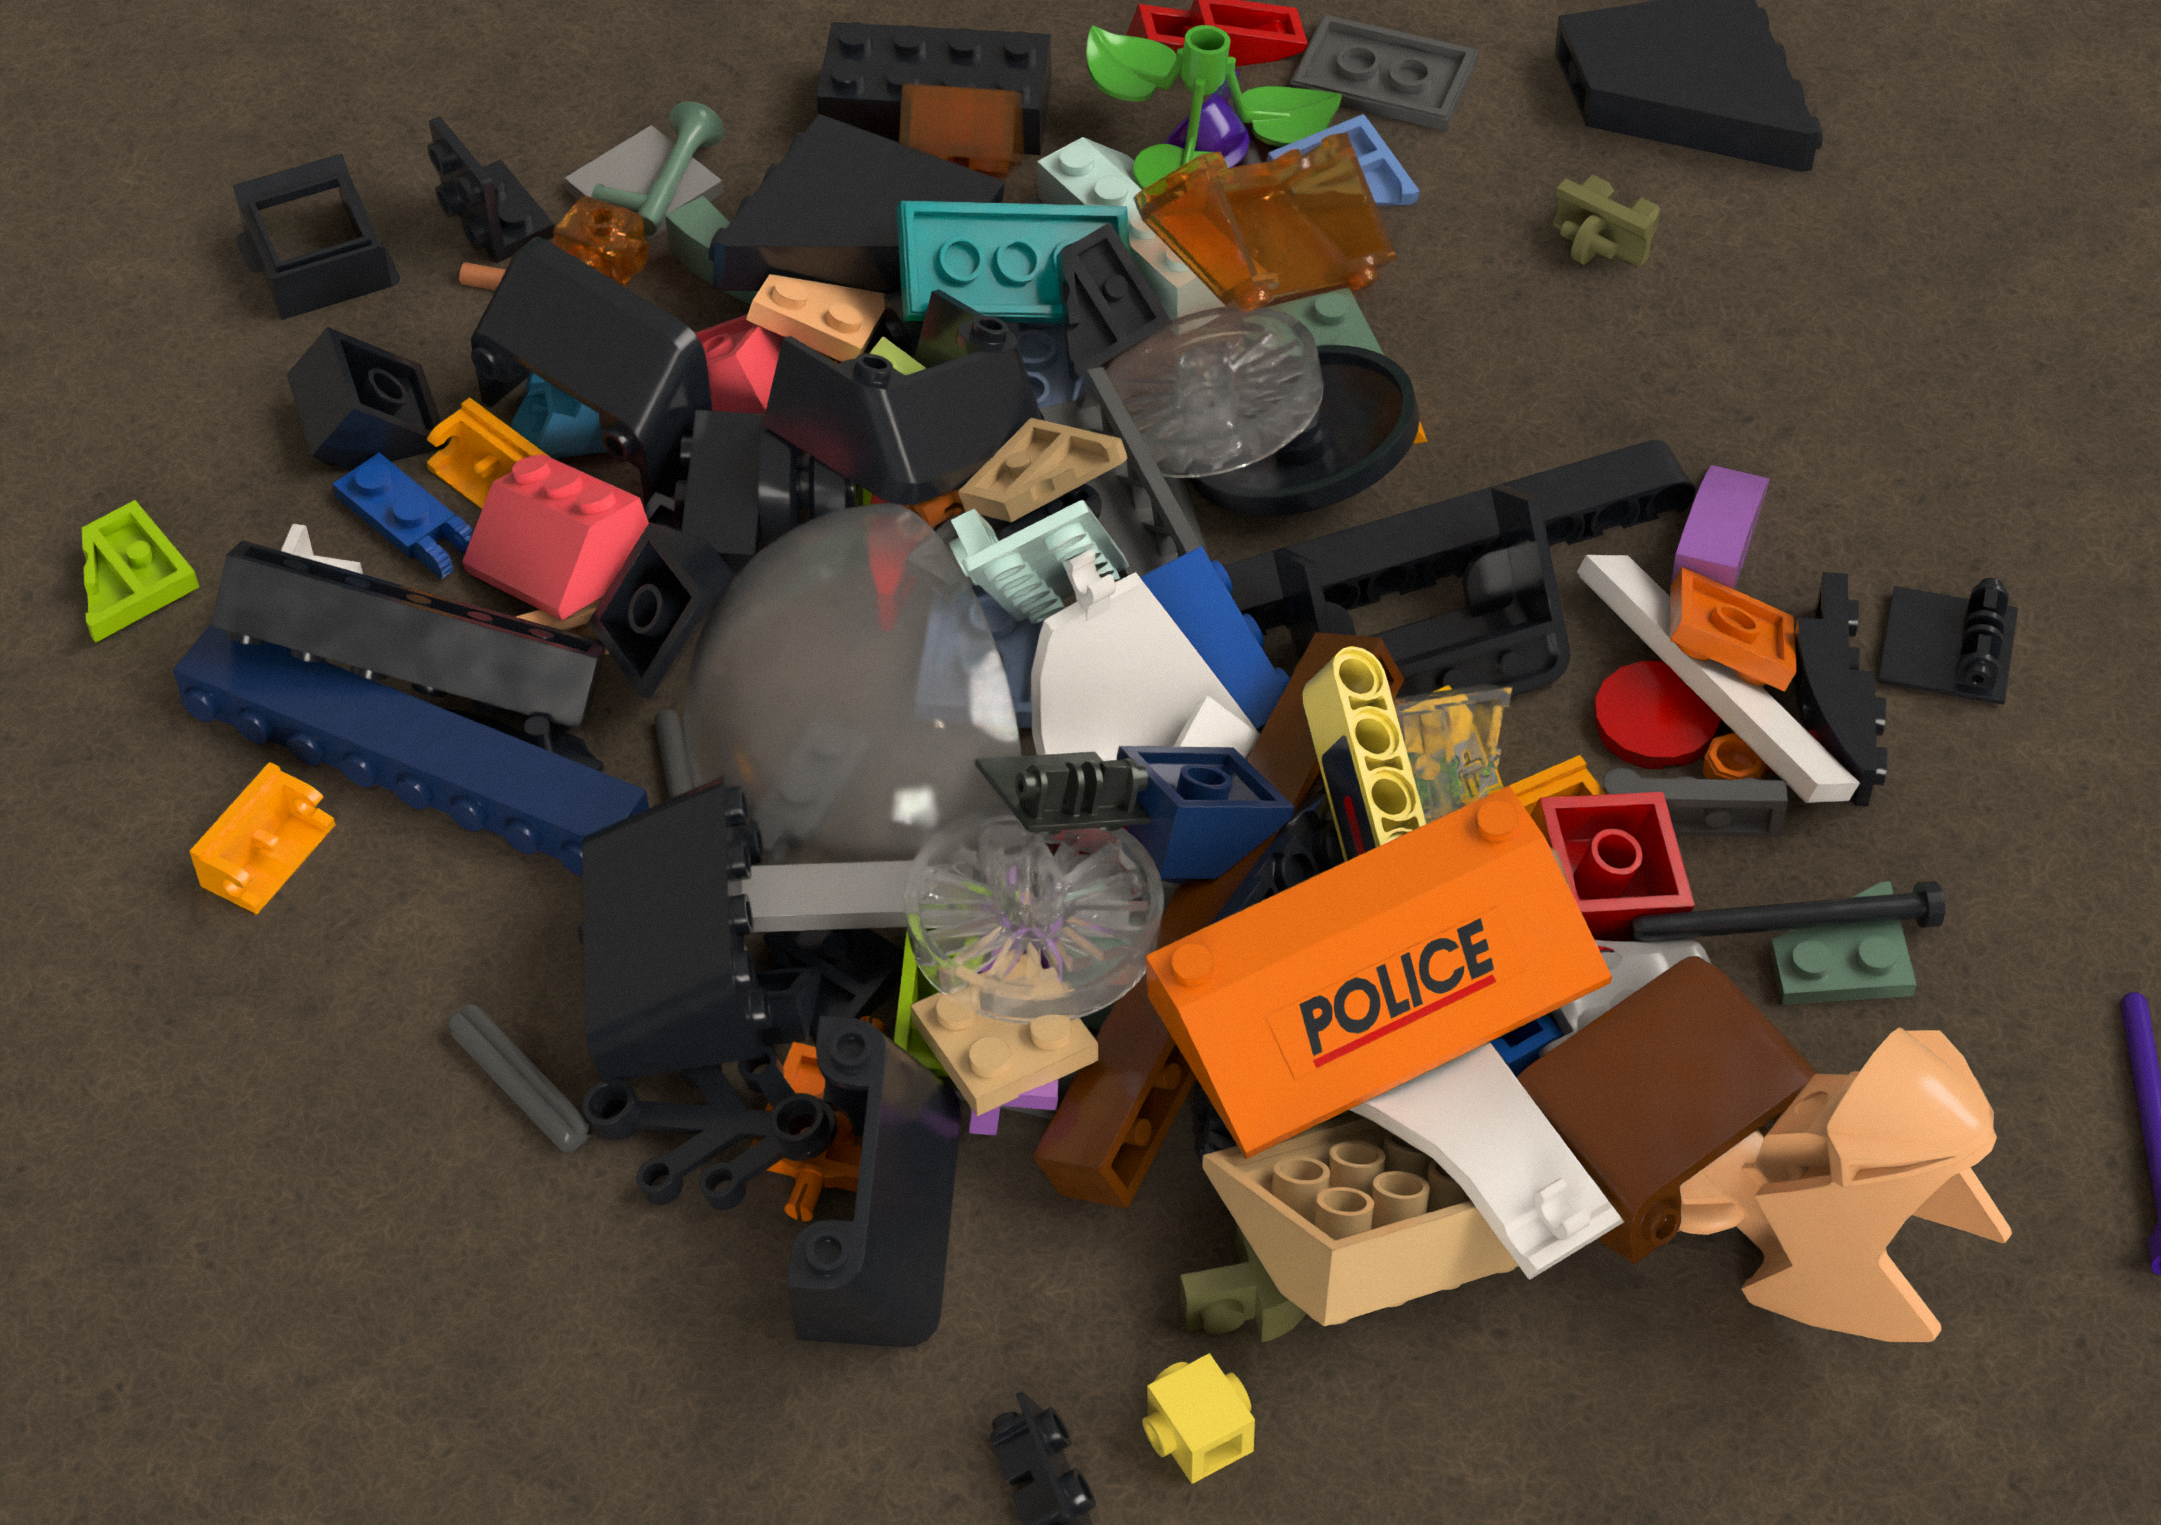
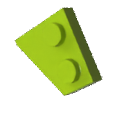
[82,500,199,643]

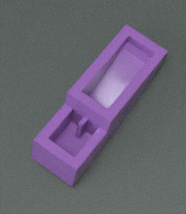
[1671,465,1770,589]

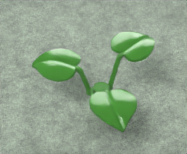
[1086,25,1342,209]

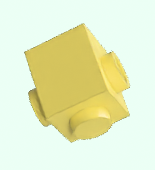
[1142,1353,1255,1484]

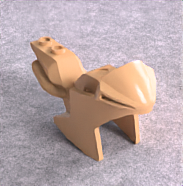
[1677,1027,2012,1342]

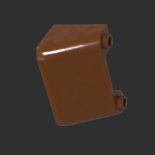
[1517,956,1820,1264]

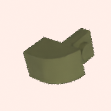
[1180,1223,1306,1342]

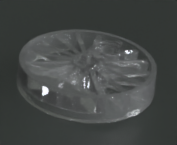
[1097,306,1324,478]
[904,803,1164,1024]

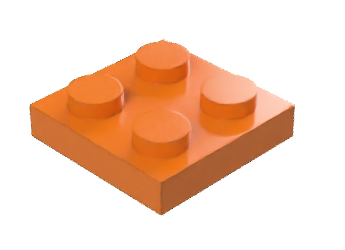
[1670,566,1796,692]

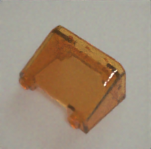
[1133,132,1398,313]

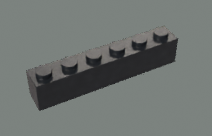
[211,540,606,731]

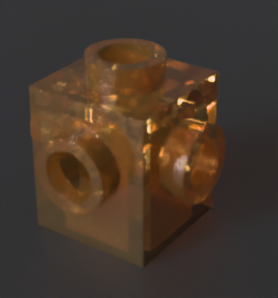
[553,195,649,286]

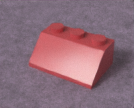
[462,454,649,620]

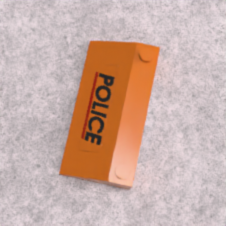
[1145,786,1612,1159]

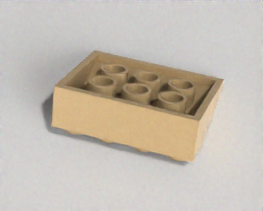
[1202,1113,1519,1327]

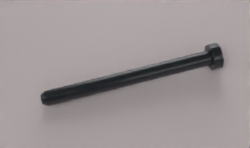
[1629,881,1945,942]

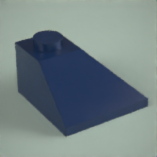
[1116,746,1295,884]

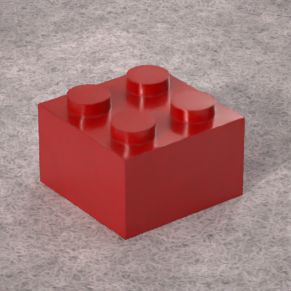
[1530,792,1695,942]

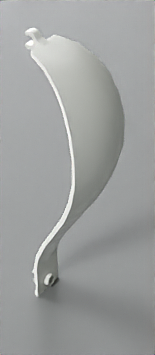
[1031,549,1624,1280]

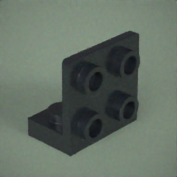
[427,116,556,263]

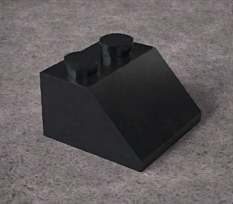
[287,327,448,471]
[588,522,734,699]

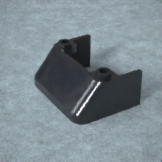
[471,237,713,505]
[763,289,1042,505]
[1273,484,1570,709]

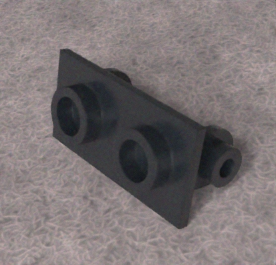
[989,1391,1096,1525]

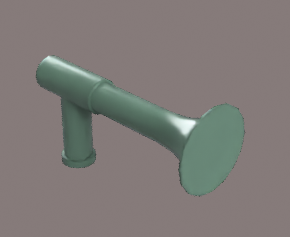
[591,101,725,236]

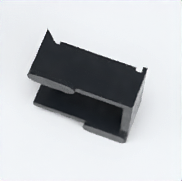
[233,153,400,320]

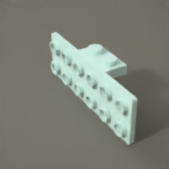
[949,500,1129,624]

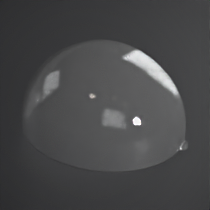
[683,502,1025,930]

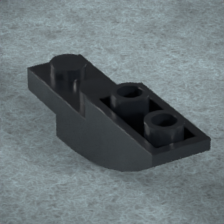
[1792,572,1887,806]

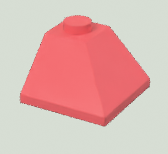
[695,314,785,414]

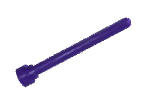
[2120,992,2161,1275]

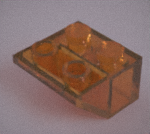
[899,84,1024,174]

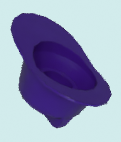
[1164,70,1250,171]

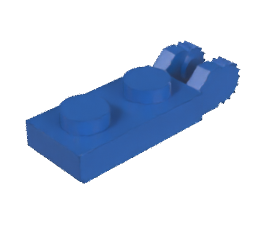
[332,453,474,579]

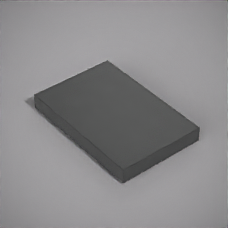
[1289,14,1479,131]

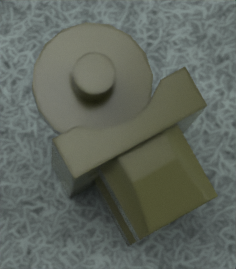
[1552,174,1660,267]

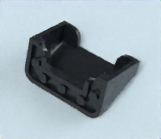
[787,1016,961,1347]

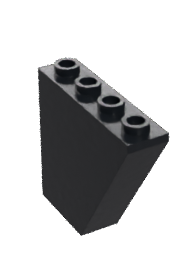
[1555,0,1823,172]
[709,114,1005,291]

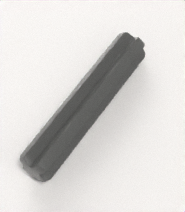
[448,1004,592,1153]

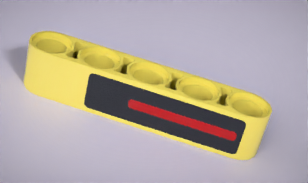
[1302,646,1426,862]

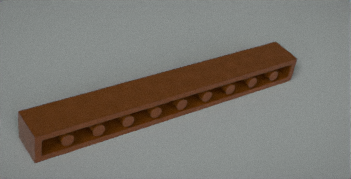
[1032,632,1404,1209]

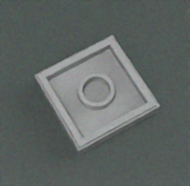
[564,125,724,247]

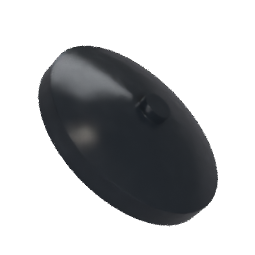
[1180,345,1420,516]

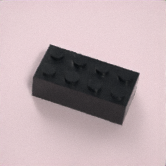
[816,22,1052,155]

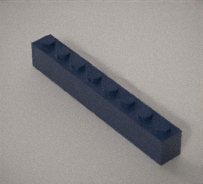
[173,624,649,876]

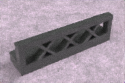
[1039,367,1201,579]

